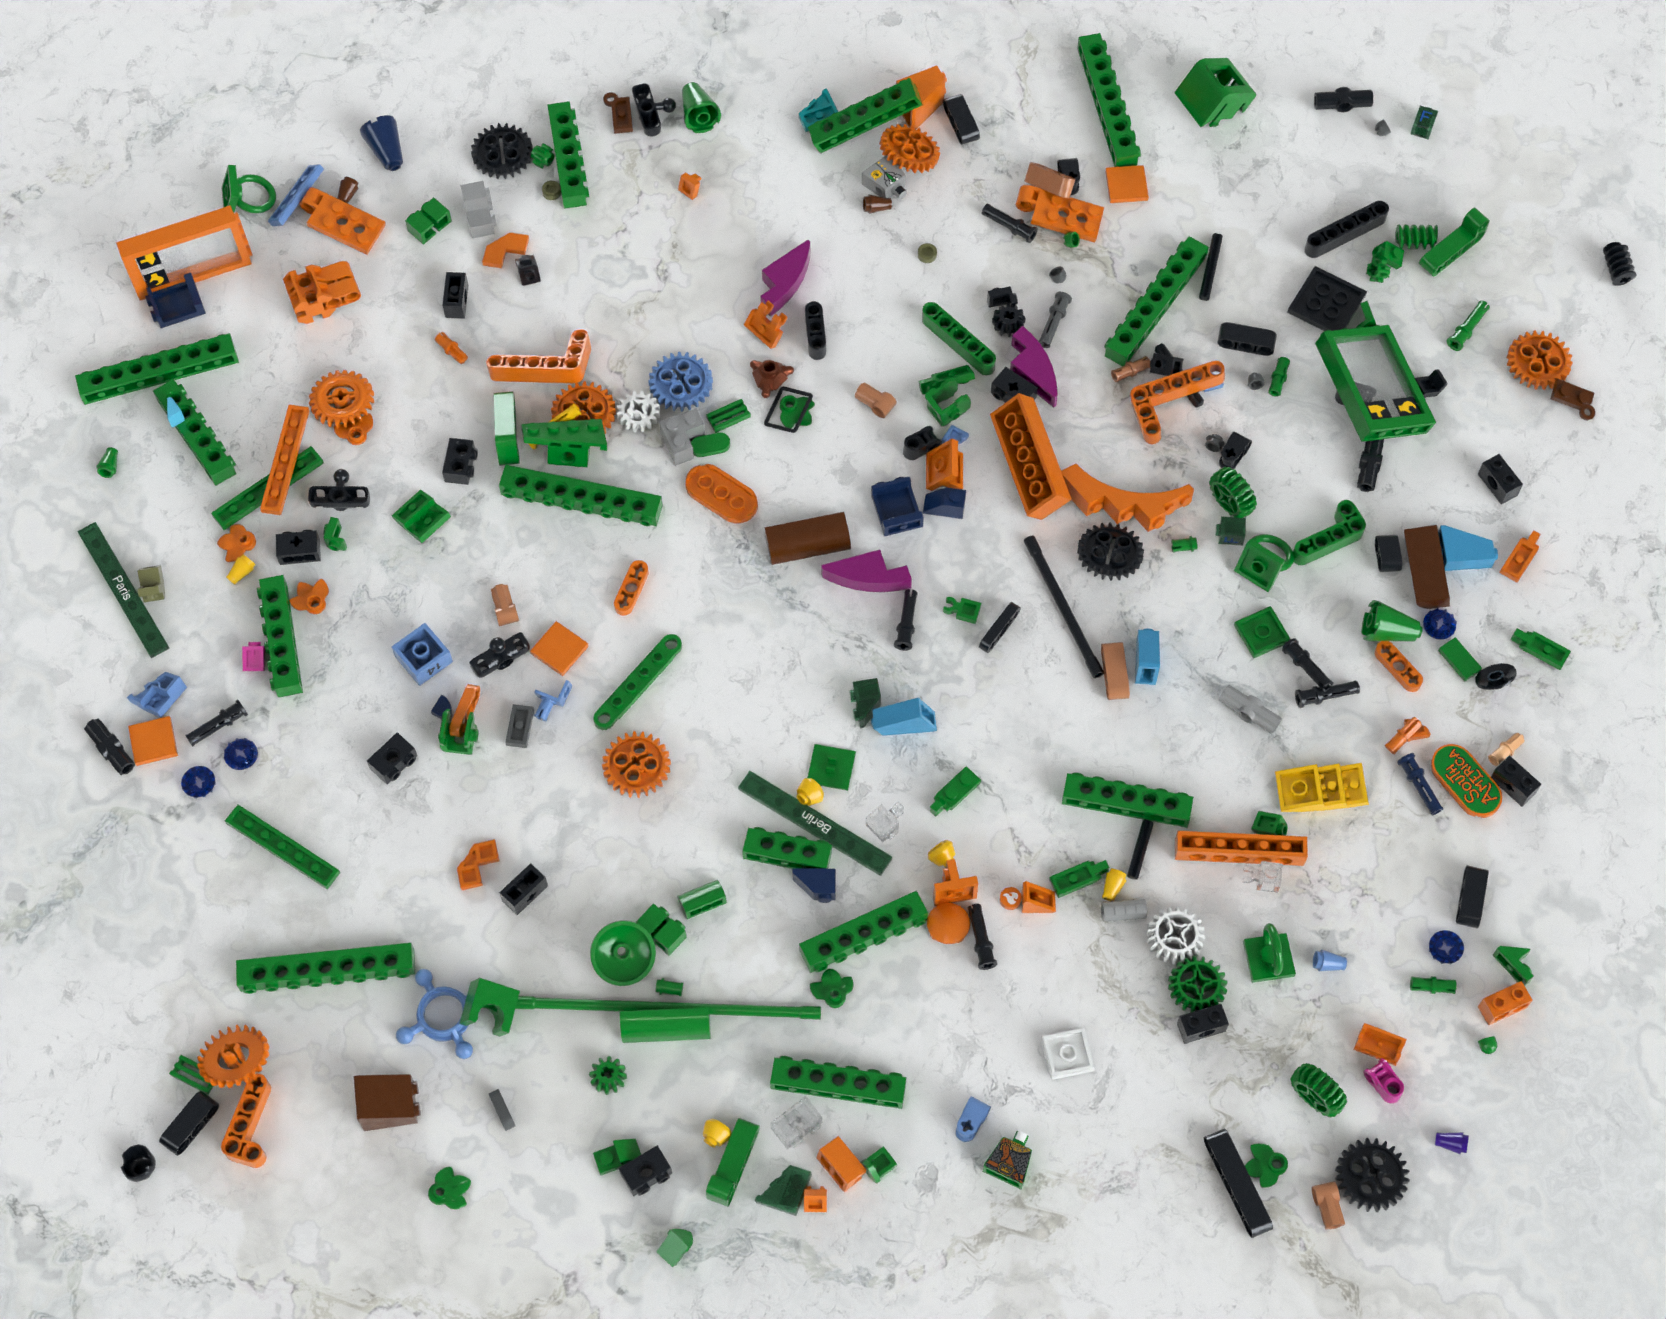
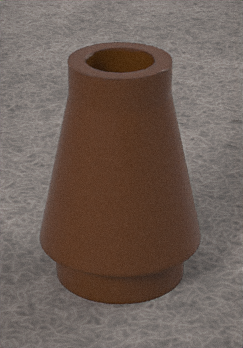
[337,177,359,203]
[863,195,892,214]

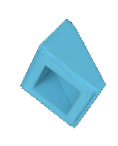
[167,397,185,428]

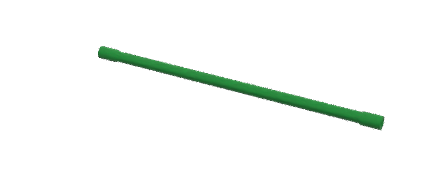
[516,996,821,1020]

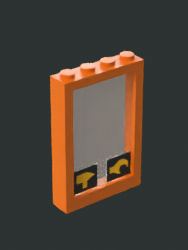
[116,205,253,301]

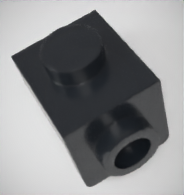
[515,255,541,286]
[987,286,1018,308]
[1415,369,1448,398]

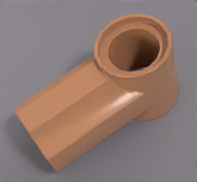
[855,382,897,418]
[491,584,519,626]
[1312,1181,1345,1230]

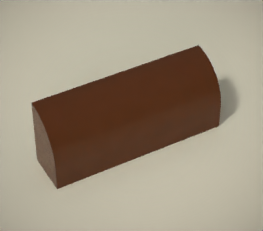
[764,512,851,565]
[1404,525,1450,609]

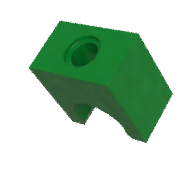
[459,978,520,1037]

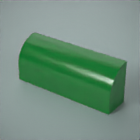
[620,1007,711,1043]

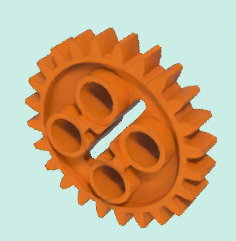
[879,124,940,173]
[1506,330,1573,390]
[551,381,616,434]
[602,731,671,798]

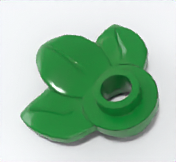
[780,395,815,428]
[810,969,854,1008]
[1245,1143,1288,1188]
[428,1167,471,1209]

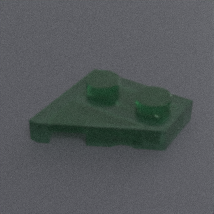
[755,1165,812,1216]

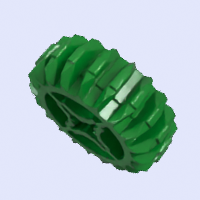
[1209,467,1257,519]
[1168,956,1228,1013]
[1290,1063,1347,1117]

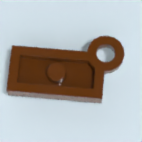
[603,92,633,134]
[1550,379,1596,421]

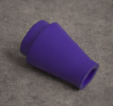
[1435,1132,1469,1155]

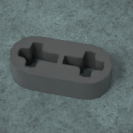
[489,1089,516,1131]

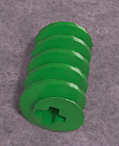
[1395,224,1438,250]

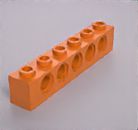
[1175,831,1308,866]

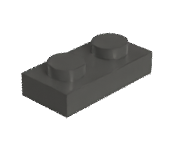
[505,704,534,748]

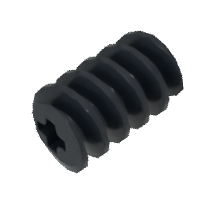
[1603,242,1637,286]

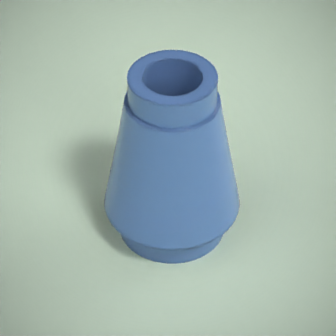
[1313,950,1347,971]

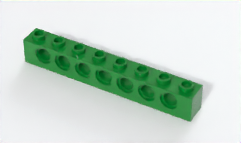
[1077,33,1141,167]
[1104,236,1209,366]
[75,333,239,405]
[499,465,663,526]
[236,943,415,994]

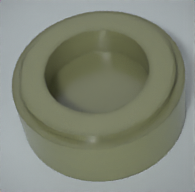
[542,181,561,200]
[918,243,937,263]

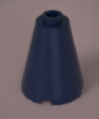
[360,115,403,171]

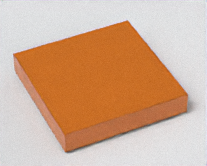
[1105,165,1149,203]
[530,621,589,676]
[128,716,178,766]

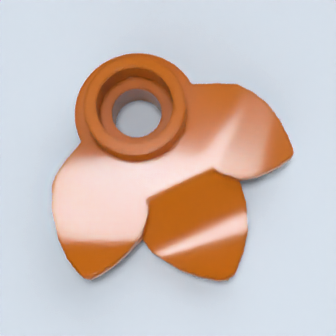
[334,413,373,445]
[217,524,256,562]
[289,579,329,614]

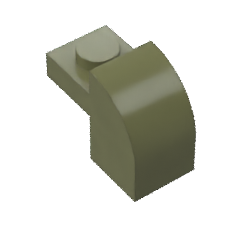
[137,565,165,603]

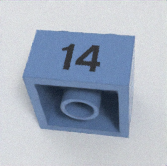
[392,623,453,686]

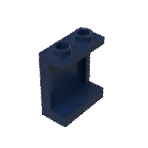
[145,273,206,328]
[871,477,924,537]

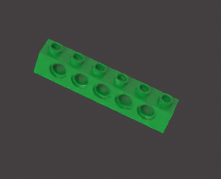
[808,78,923,153]
[547,101,589,209]
[153,379,236,486]
[257,575,303,698]
[1062,773,1194,828]
[799,890,928,973]
[770,1056,906,1109]

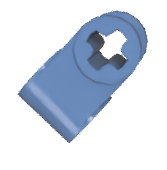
[956,1096,991,1142]

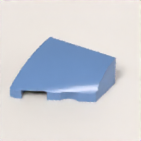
[127,672,187,717]

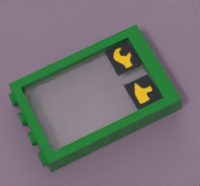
[1315,325,1436,442]

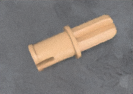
[1488,733,1525,766]

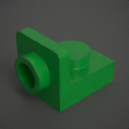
[1251,811,1288,836]

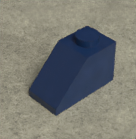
[923,487,966,519]
[792,868,836,903]

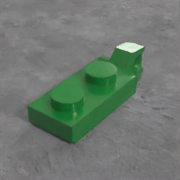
[919,365,975,395]
[1510,628,1571,670]
[930,766,981,817]
[1049,860,1110,898]

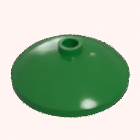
[590,920,656,986]

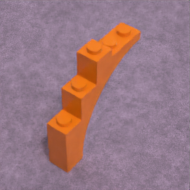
[1061,464,1194,532]

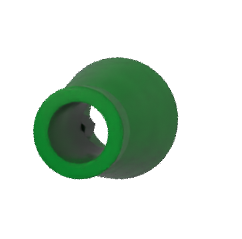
[96,447,118,478]

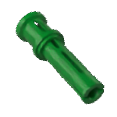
[1447,300,1490,351]

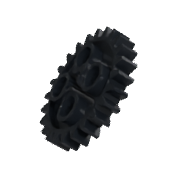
[471,123,533,179]
[1077,522,1144,581]
[1335,1138,1410,1212]

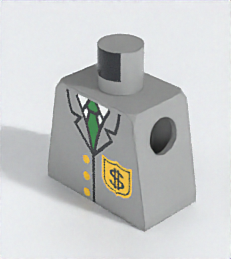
[862,156,907,200]

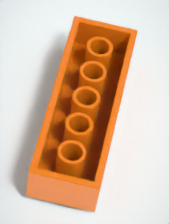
[990,393,1072,520]

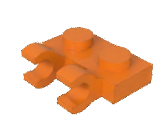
[744,300,788,349]

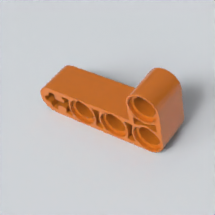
[221,1073,271,1168]

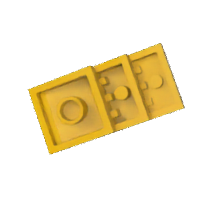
[1275,763,1369,812]

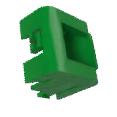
[1175,58,1256,127]

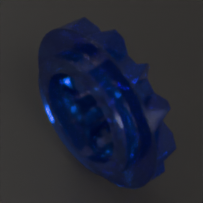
[1423,608,1457,640]
[224,738,258,770]
[181,766,216,799]
[1429,930,1464,965]

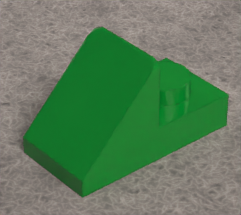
[1493,946,1534,986]
[593,1139,641,1175]

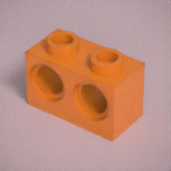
[1478,981,1533,1025]

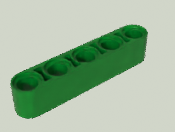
[922,302,996,376]

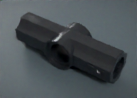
[1314,87,1373,113]
[1357,439,1384,492]
[84,718,135,775]

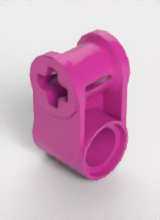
[1363,1058,1404,1103]

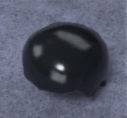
[121,1144,156,1182]

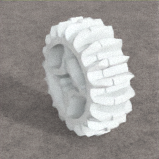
[1146,906,1206,965]

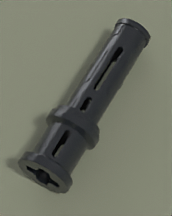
[982,203,1038,243]
[894,589,918,651]
[1282,638,1333,692]
[1295,680,1360,708]
[185,699,248,747]
[968,904,997,970]

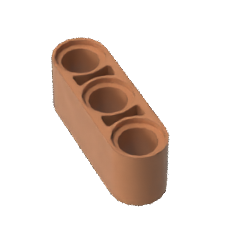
[1024,162,1075,198]
[1101,642,1130,700]

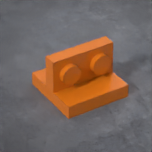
[926,439,963,491]
[933,859,978,906]

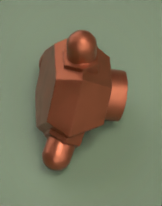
[750,360,794,398]

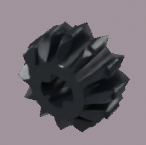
[992,303,1026,337]

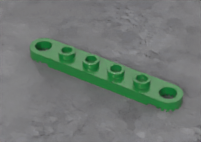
[593,634,682,730]

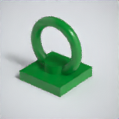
[221,165,276,213]
[1234,534,1294,592]
[1243,923,1296,983]

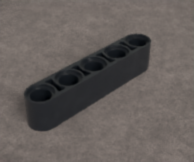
[1305,201,1389,258]
[1204,1128,1273,1238]

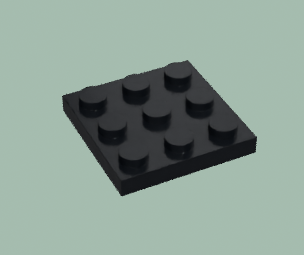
[1287,266,1367,331]

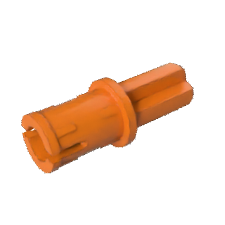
[435,332,468,364]
[1384,717,1422,755]

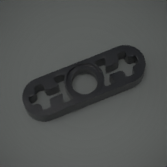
[979,602,1021,653]

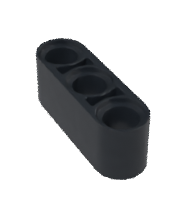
[943,94,980,145]
[805,301,826,360]
[1217,322,1277,356]
[1456,865,1489,929]
[159,1091,219,1156]

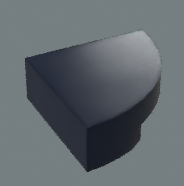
[431,694,452,719]

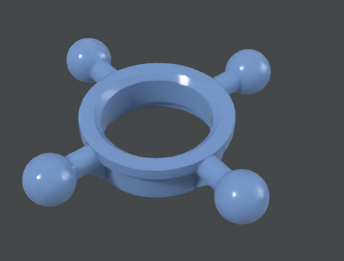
[396,969,473,1059]

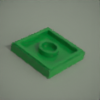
[1234,606,1290,658]

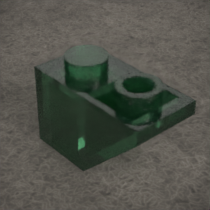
[849,678,881,728]

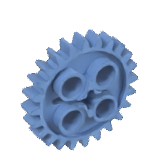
[648,352,713,412]

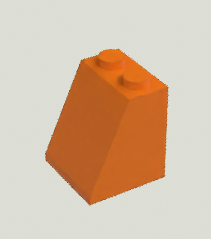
[896,65,947,130]

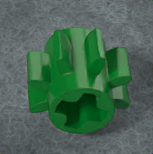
[531,143,555,169]
[1366,258,1391,283]

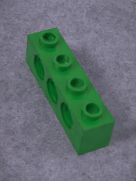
[742,827,832,869]

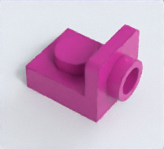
[242,642,265,671]

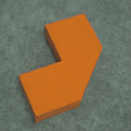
[482,233,529,268]
[457,839,500,890]

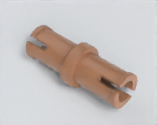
[1111,356,1150,382]

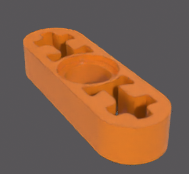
[614,560,649,616]
[1375,641,1423,692]
[450,684,480,738]

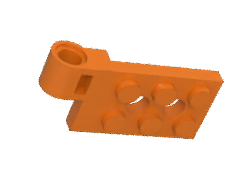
[1015,185,1104,243]
[300,187,386,255]

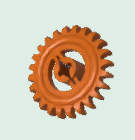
[309,370,374,429]
[197,1025,270,1088]

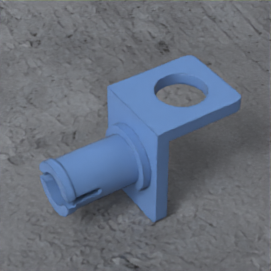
[534,680,572,722]

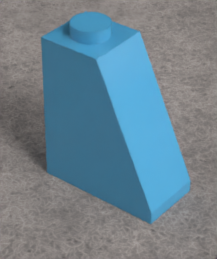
[1438,525,1498,571]
[1135,628,1160,685]
[871,698,937,736]

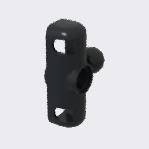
[632,83,676,137]
[308,469,370,511]
[469,632,530,678]

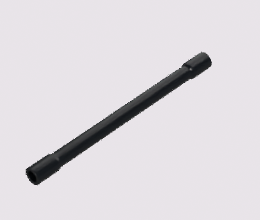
[1024,535,1104,678]

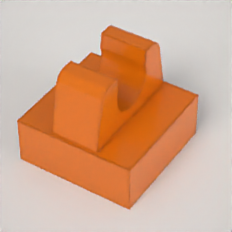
[678,172,701,200]
[804,1186,827,1212]

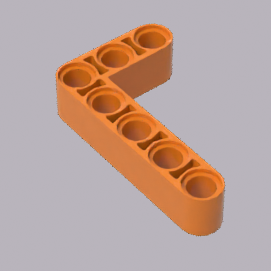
[486,329,591,383]
[1130,361,1225,444]

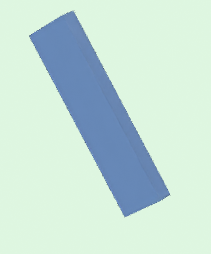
[268,164,324,226]

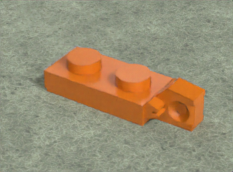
[1499,530,1541,583]

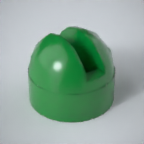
[1063,232,1080,248]
[1478,1036,1497,1054]

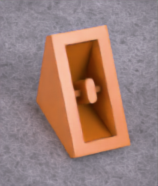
[1021,881,1056,913]

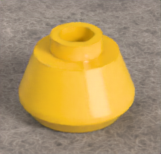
[796,778,824,806]
[928,840,955,867]
[702,1118,732,1148]

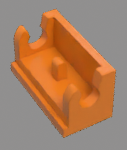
[1353,1023,1407,1066]
[816,1136,867,1192]

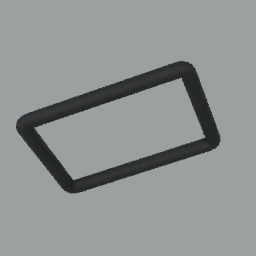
[764,386,813,433]

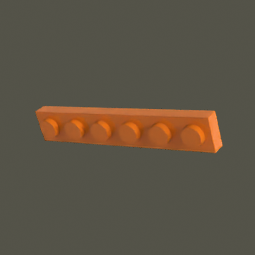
[260,405,309,515]

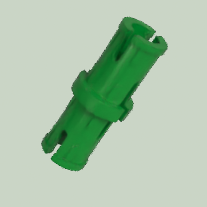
[1268,357,1290,397]
[1410,976,1457,994]

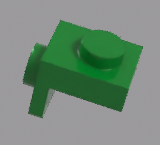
[1371,241,1404,270]
[323,517,347,551]

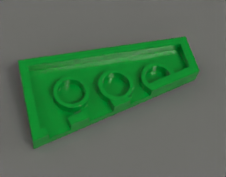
[521,419,607,451]

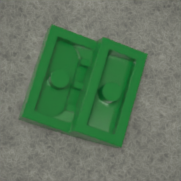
[391,489,451,543]

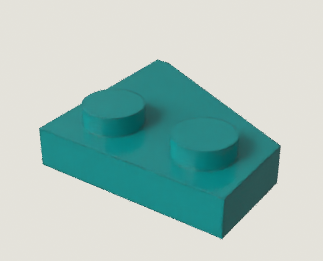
[798,88,838,132]

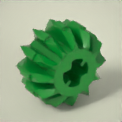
[589,1056,627,1095]

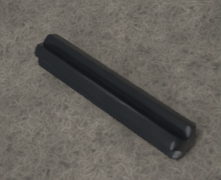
[1127,819,1154,880]

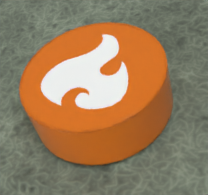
[1000,887,1022,910]

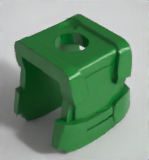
[925,378,971,427]
[438,709,479,755]

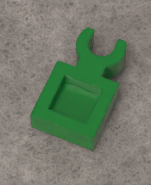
[943,597,982,624]

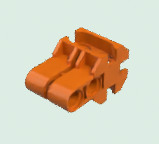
[283,261,361,324]

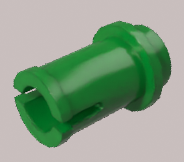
[1171,536,1198,553]
[655,978,684,996]

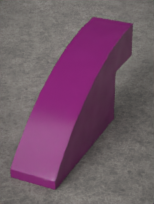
[760,240,811,317]
[1010,326,1058,408]
[821,549,912,592]

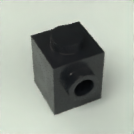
[1150,353,1184,376]

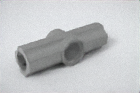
[1219,685,1282,734]

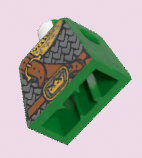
[982,1131,1032,1190]

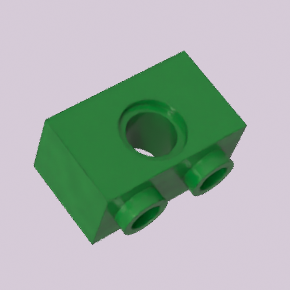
[547,443,590,468]

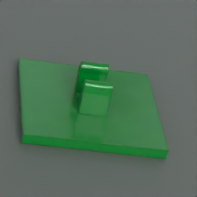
[807,744,856,791]

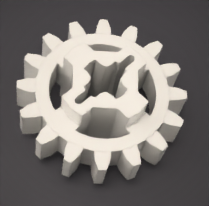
[617,391,660,432]

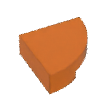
[1403,719,1431,741]

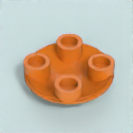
[927,903,970,944]

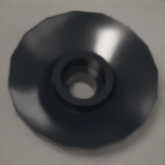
[1475,663,1517,690]

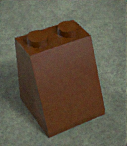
[354,1074,421,1131]

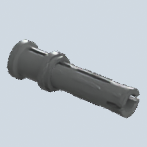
[1038,291,1072,348]

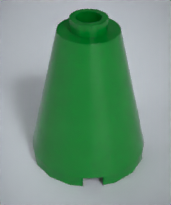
[682,82,721,133]
[1361,600,1423,641]

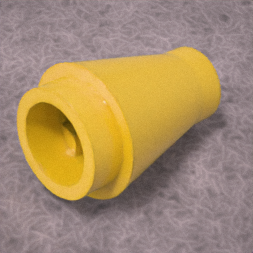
[226,554,256,585]
[1102,868,1127,902]

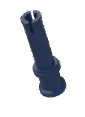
[1397,753,1443,816]

